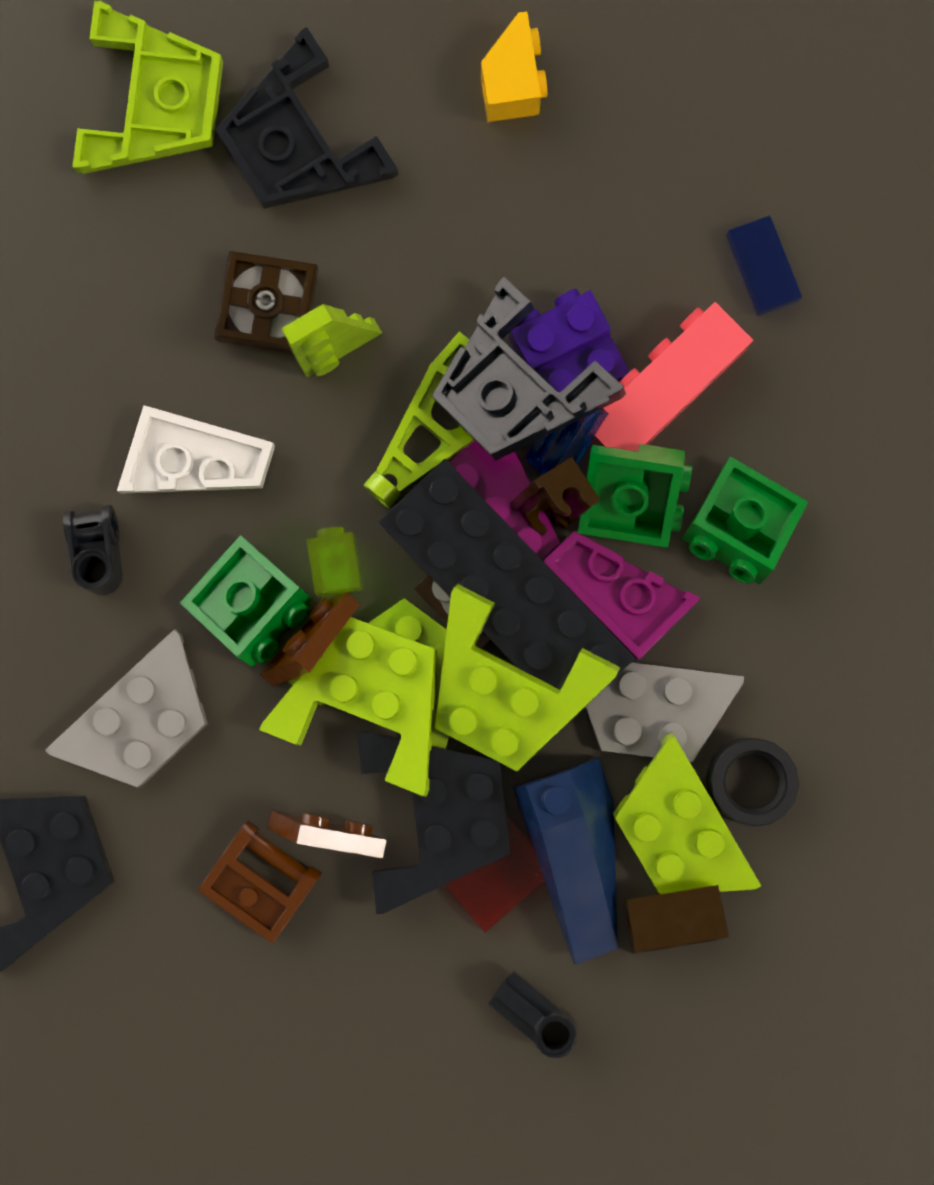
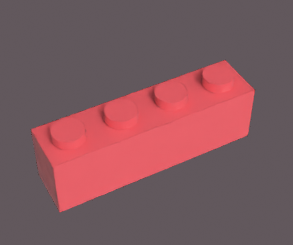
[582,302,753,452]

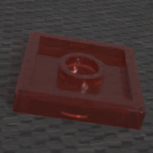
[445,815,545,932]

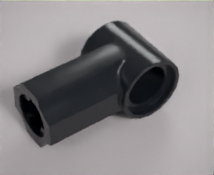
[488,970,577,1058]

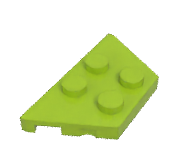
[613,732,761,894]

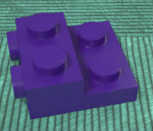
[509,289,630,392]

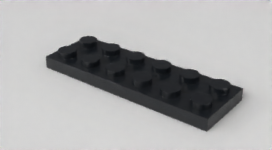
[378,459,636,722]

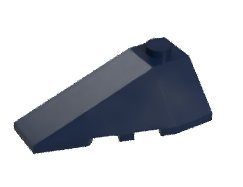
[513,757,618,965]

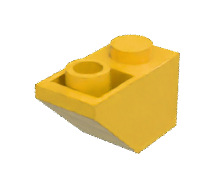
[481,11,548,123]

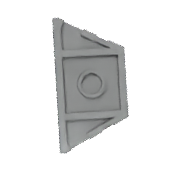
[45,629,208,787]
[585,663,744,762]

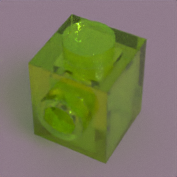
[307,527,364,597]

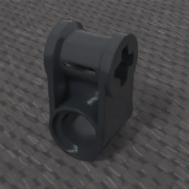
[63,505,123,595]

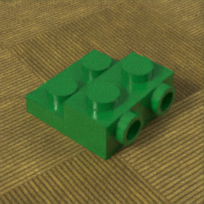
[578,444,692,548]
[681,456,808,585]
[180,535,313,667]

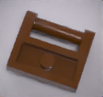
[197,820,322,944]

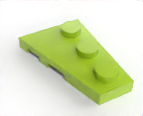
[281,304,382,377]

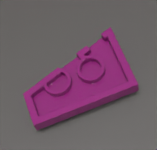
[449,441,560,561]
[543,531,701,662]

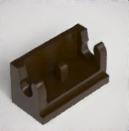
[510,457,601,536]
[625,885,729,954]

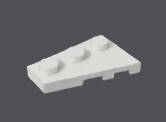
[117,405,275,494]

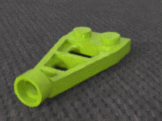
[363,331,474,509]

